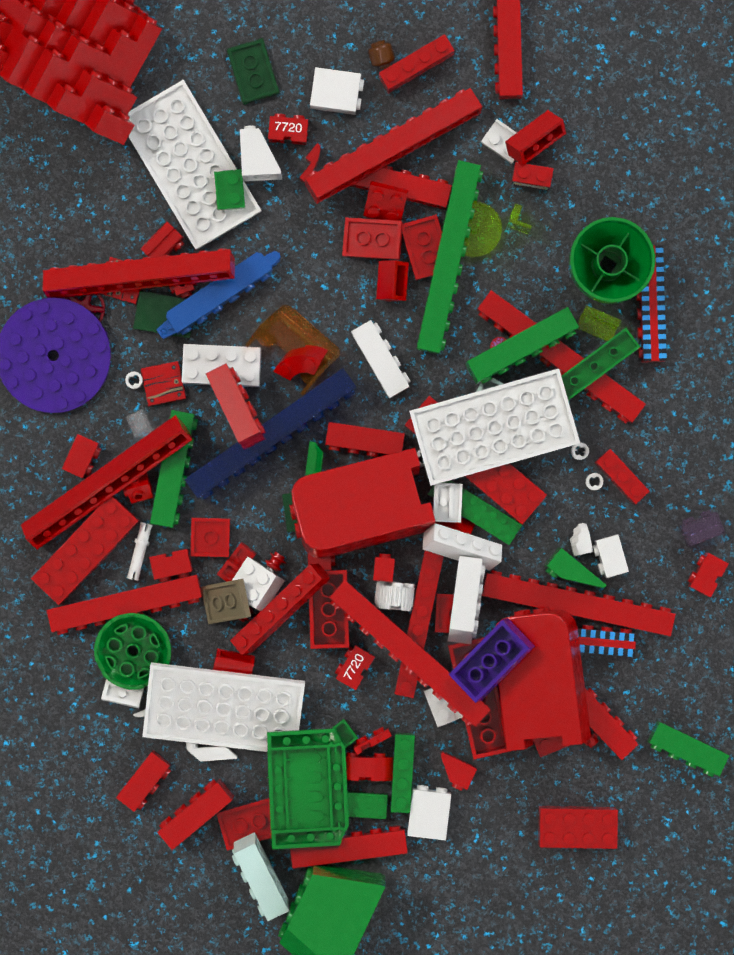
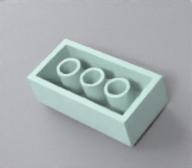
[232,832,289,921]

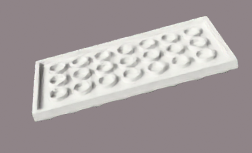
[128,80,262,250]
[409,369,580,486]
[142,662,305,752]

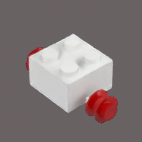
[232,551,286,622]

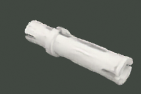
[127,522,153,581]

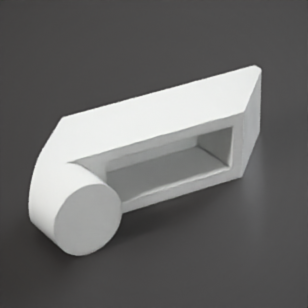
[186,742,238,762]

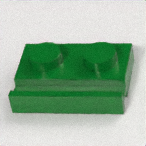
[214,169,245,211]

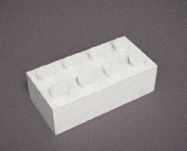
[182,344,262,387]
[448,556,485,644]

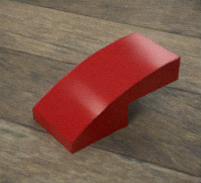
[299,143,321,184]
[217,542,257,582]

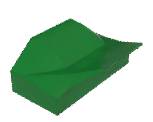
[305,441,324,476]

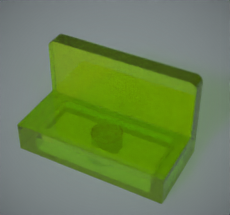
[507,203,532,234]
[577,305,622,341]

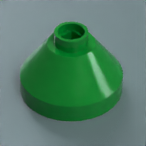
[569,217,655,304]

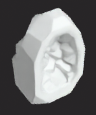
[570,523,593,556]

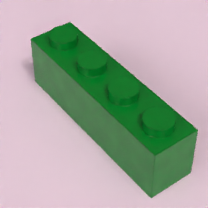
[648,721,729,777]
[391,733,415,813]

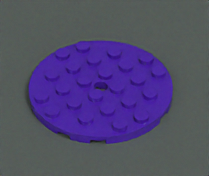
[0,298,111,413]

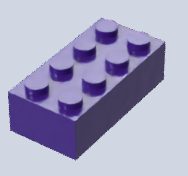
[449,618,535,703]

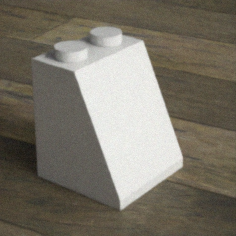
[240,126,282,181]

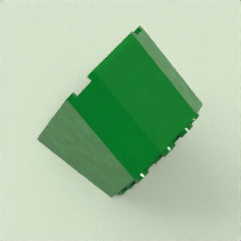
[278,865,385,955]

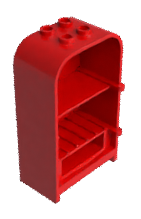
[289,448,435,558]
[496,607,591,751]

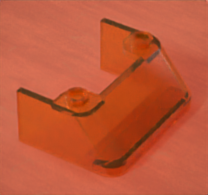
[245,305,340,396]

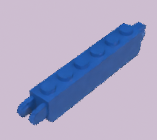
[157,251,281,340]

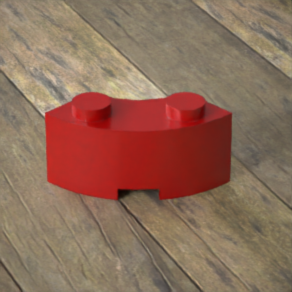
[273,345,328,380]
[346,752,393,781]

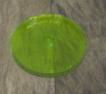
[464,201,502,257]

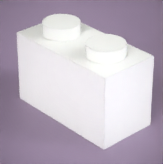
[592,535,629,578]

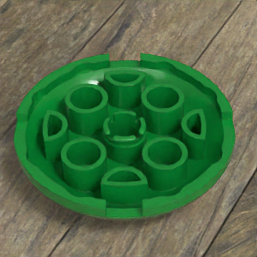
[94,613,171,690]

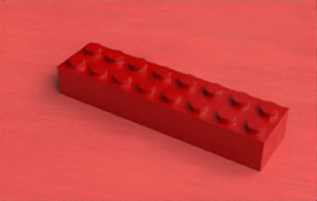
[404,396,547,525]

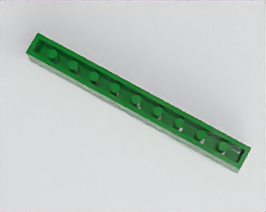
[416,160,483,354]

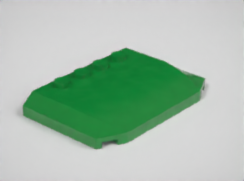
[266,728,349,849]

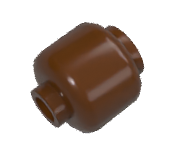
[368,40,395,70]

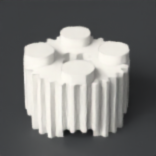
[374,581,415,611]

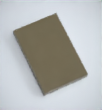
[201,579,251,624]

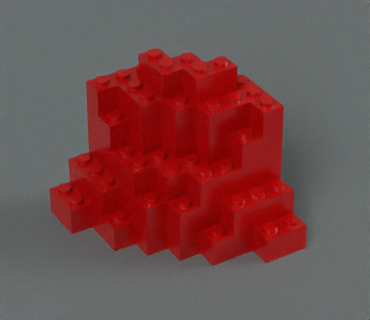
[0,0,162,145]

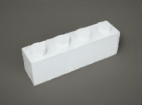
[351,320,411,399]
[423,523,502,571]

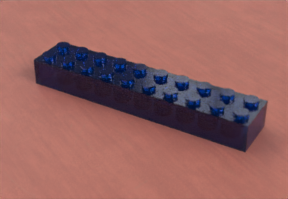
[184,368,357,500]

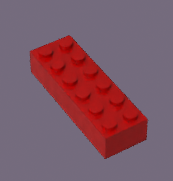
[31,496,140,605]
[448,636,510,759]

